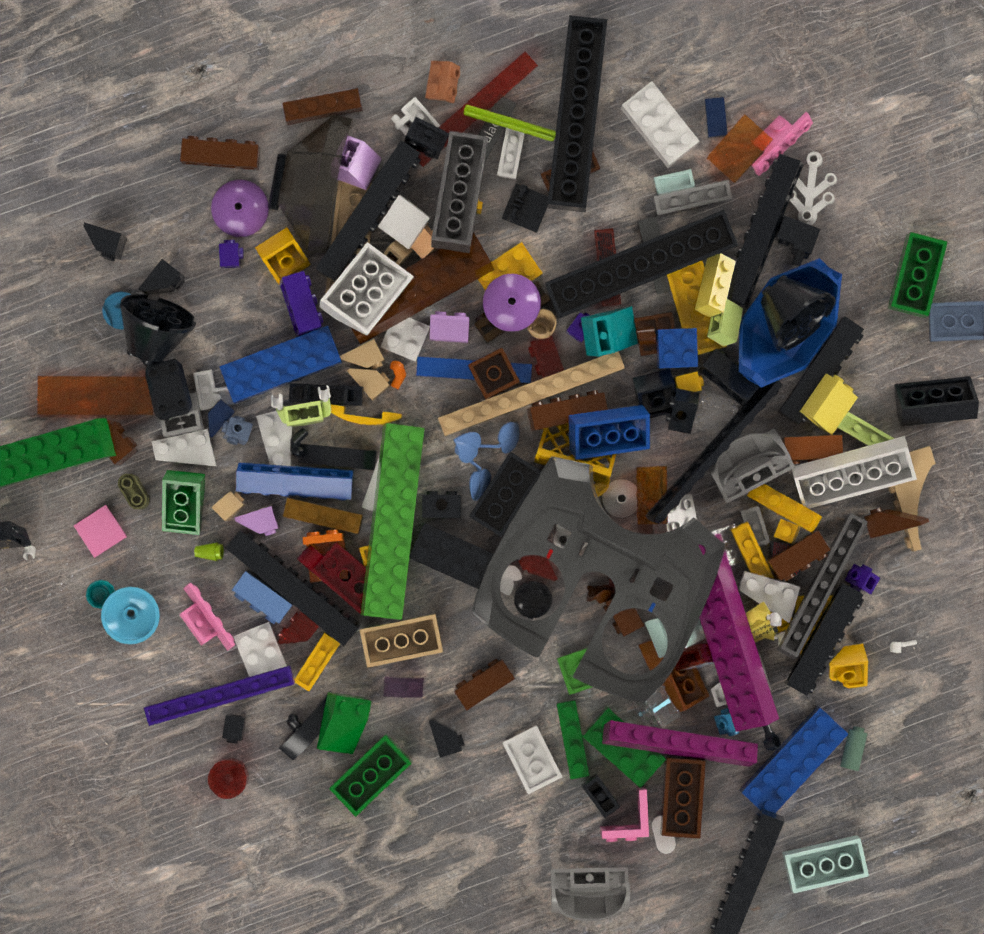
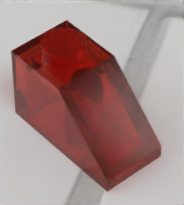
[518,555,557,581]

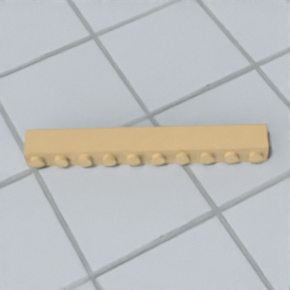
[438,351,625,437]

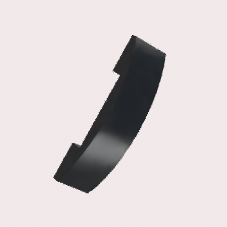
[289,383,364,406]
[298,444,377,470]
[279,691,331,760]

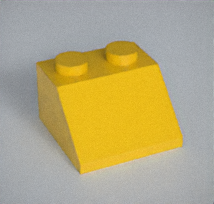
[255,227,311,284]

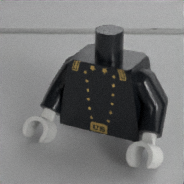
[0,521,36,560]

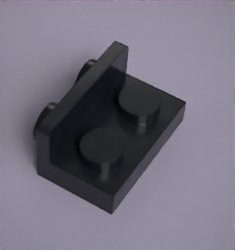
[404,117,449,160]

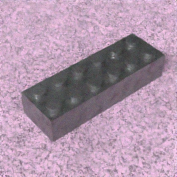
[431,131,488,253]

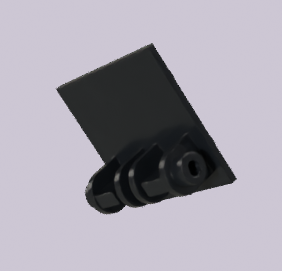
[502,184,548,233]

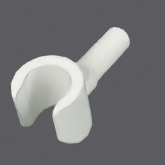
[890,640,917,653]

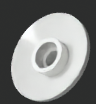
[602,479,641,518]

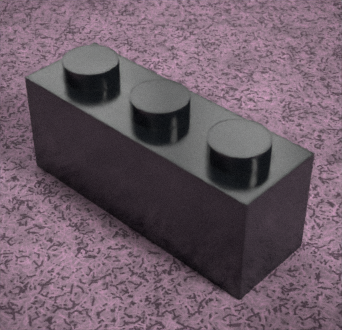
[698,349,760,406]

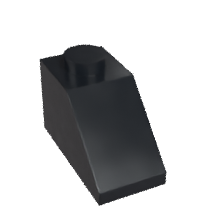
[429,718,465,758]

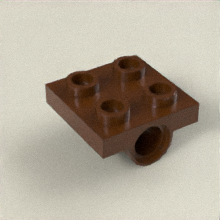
[634,312,675,357]

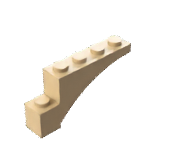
[888,446,936,551]

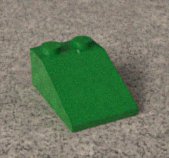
[162,470,205,535]
[317,692,372,754]

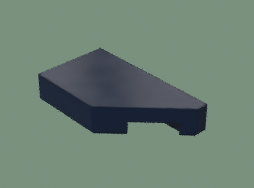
[208,398,235,438]

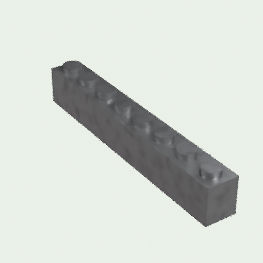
[777,513,868,659]

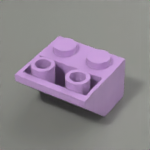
[331,135,382,190]
[430,311,470,343]

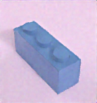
[232,571,293,624]

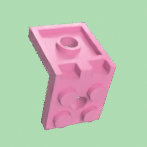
[600,786,649,842]

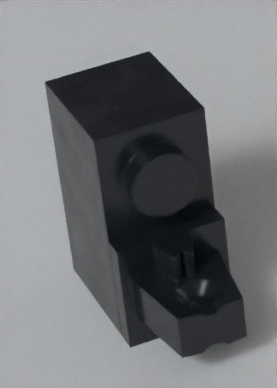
[775,216,820,267]

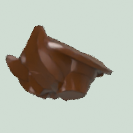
[586,584,614,604]

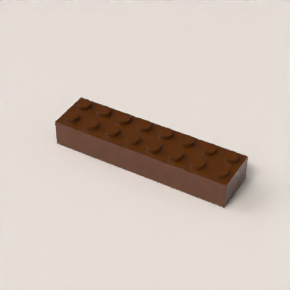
[351,232,494,345]

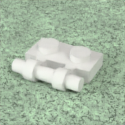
[391,97,440,136]

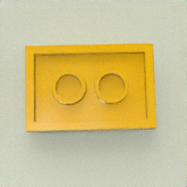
[477,242,543,291]

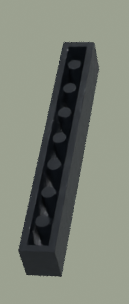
[316,140,421,282]
[727,154,804,307]
[225,530,359,646]
[710,808,784,934]

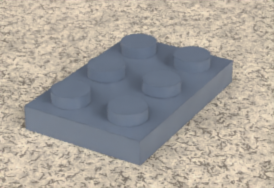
[929,301,984,342]

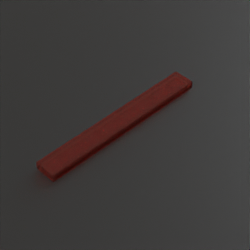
[416,51,538,167]

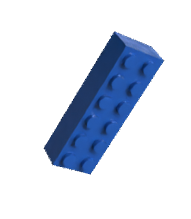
[220,326,342,404]
[739,706,848,813]

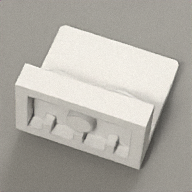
[648,494,697,534]

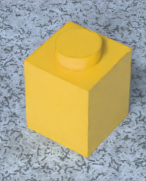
[674,372,704,392]
[773,519,801,544]

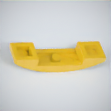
[331,405,402,425]

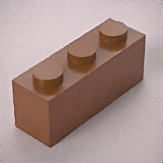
[782,435,843,464]

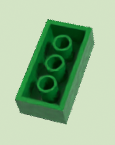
[887,232,948,318]
[582,706,666,788]
[329,734,412,817]

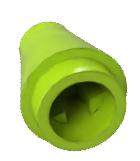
[194,542,224,561]

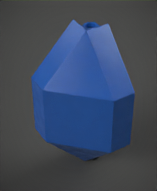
[739,258,842,387]

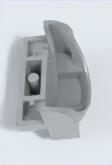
[709,429,795,503]
[550,867,630,921]

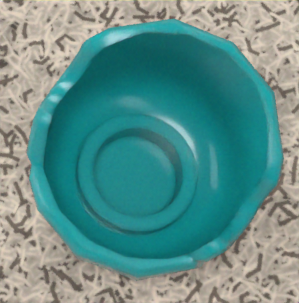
[86,579,115,609]

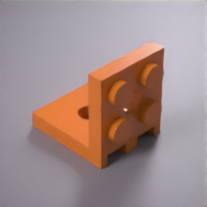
[303,529,349,583]

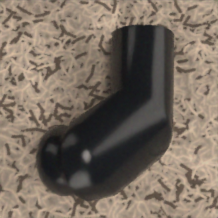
[290,428,308,457]
[287,714,301,732]

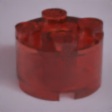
[208,758,249,799]

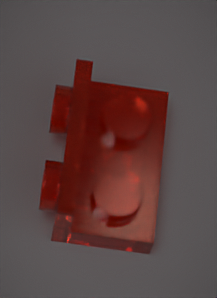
[528,335,564,378]

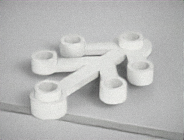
[790,151,837,225]

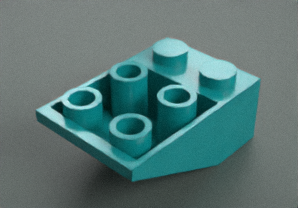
[581,306,638,357]

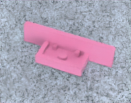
[752,112,813,176]
[179,583,235,651]

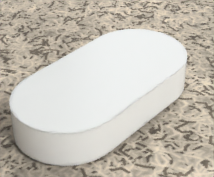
[651,815,676,854]

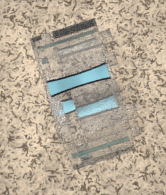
[630,685,681,728]

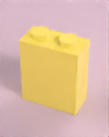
[800,374,858,435]

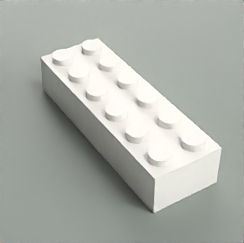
[792,436,917,509]

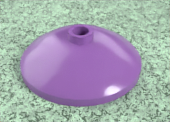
[211,180,269,237]
[483,274,541,332]

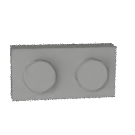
[740,506,770,546]

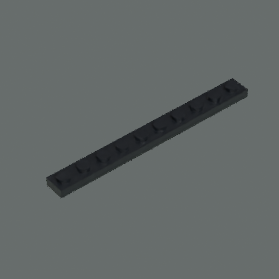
[645,380,783,524]

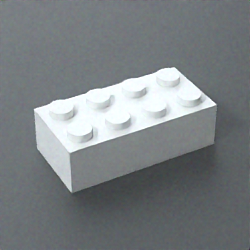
[621,81,700,168]

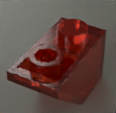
[277,612,320,644]

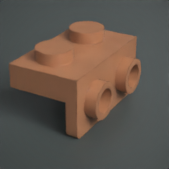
[425,61,460,103]

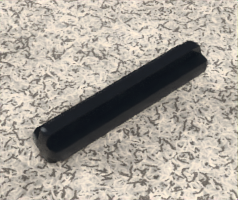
[268,154,288,210]

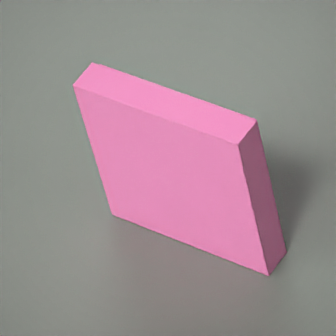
[74,505,127,558]

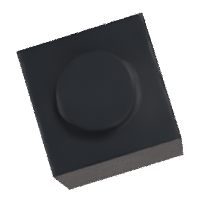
[222,714,247,744]

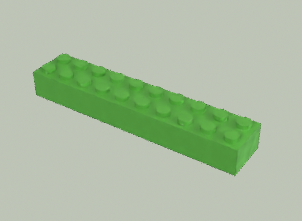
[361,423,425,620]

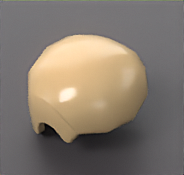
[527,308,557,339]

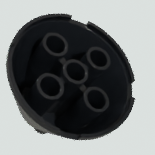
[761,275,836,351]
[120,294,196,365]

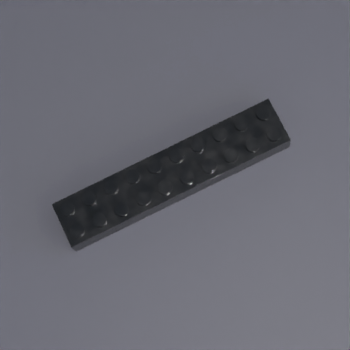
[548,15,608,213]
[545,210,738,319]

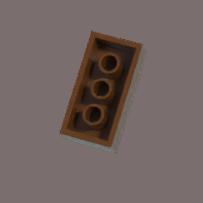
[660,757,706,839]

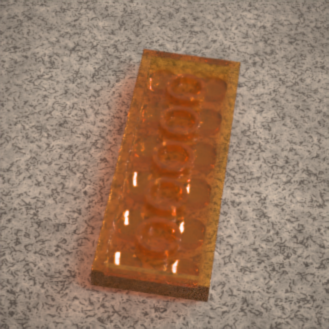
[37,376,153,415]

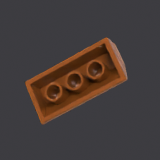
[638,638,709,715]

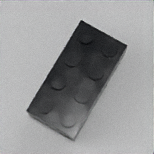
[469,451,541,537]
[409,523,494,589]

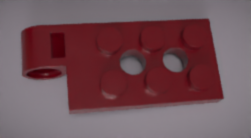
[297,542,366,614]

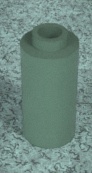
[840,726,868,771]

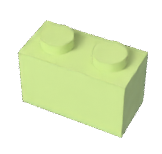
[707,299,743,346]

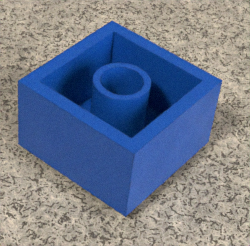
[656,328,698,368]

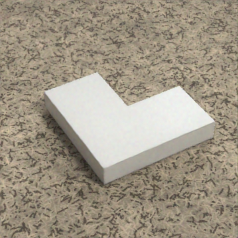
[193,369,238,411]

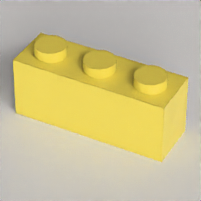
[695,253,736,317]

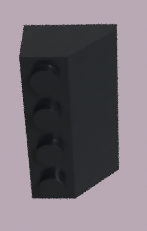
[894,376,979,427]

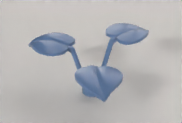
[453,422,520,501]

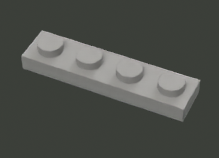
[653,179,732,215]

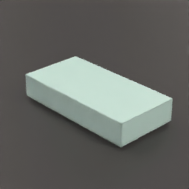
[653,169,695,195]

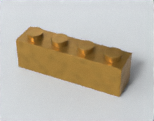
[283,498,363,534]

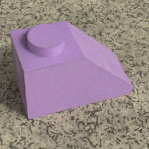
[235,506,280,536]

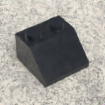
[83,222,127,262]
[138,259,185,295]
[632,369,676,418]

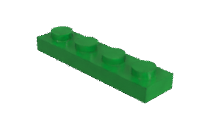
[556,700,589,779]

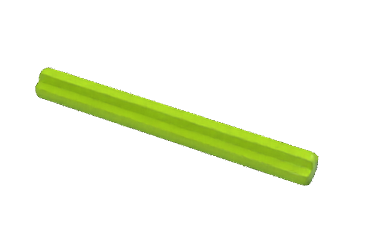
[463,105,556,141]

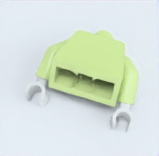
[271,385,331,427]

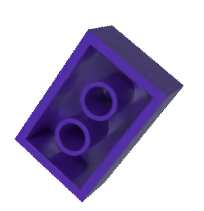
[279,271,323,337]

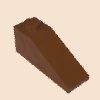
[864,507,929,539]

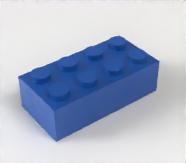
[569,405,650,460]

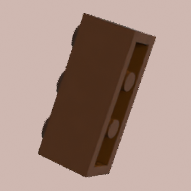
[767,530,830,582]
[454,658,515,711]

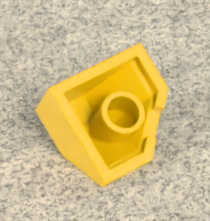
[829,644,868,689]

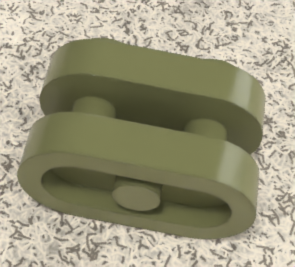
[118,474,150,510]

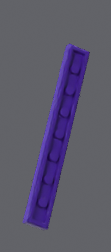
[144,665,295,726]

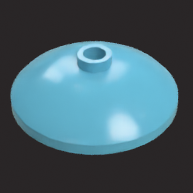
[101,587,160,644]

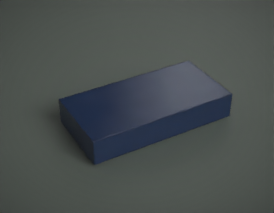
[705,97,728,138]

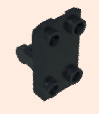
[145,359,192,420]

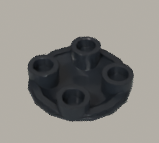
[514,580,552,619]

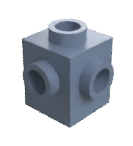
[221,416,253,445]

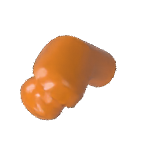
[390,360,406,390]

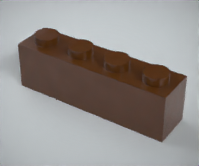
[282,88,363,125]
[180,136,260,170]
[527,390,608,431]

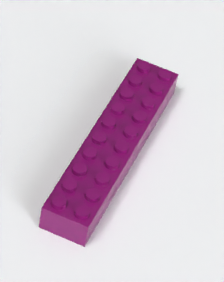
[699,533,779,732]

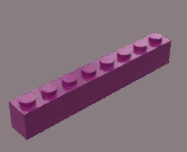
[602,720,758,767]

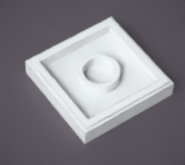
[378,195,431,249]

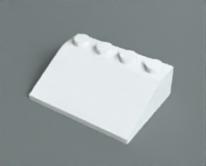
[319,242,414,336]

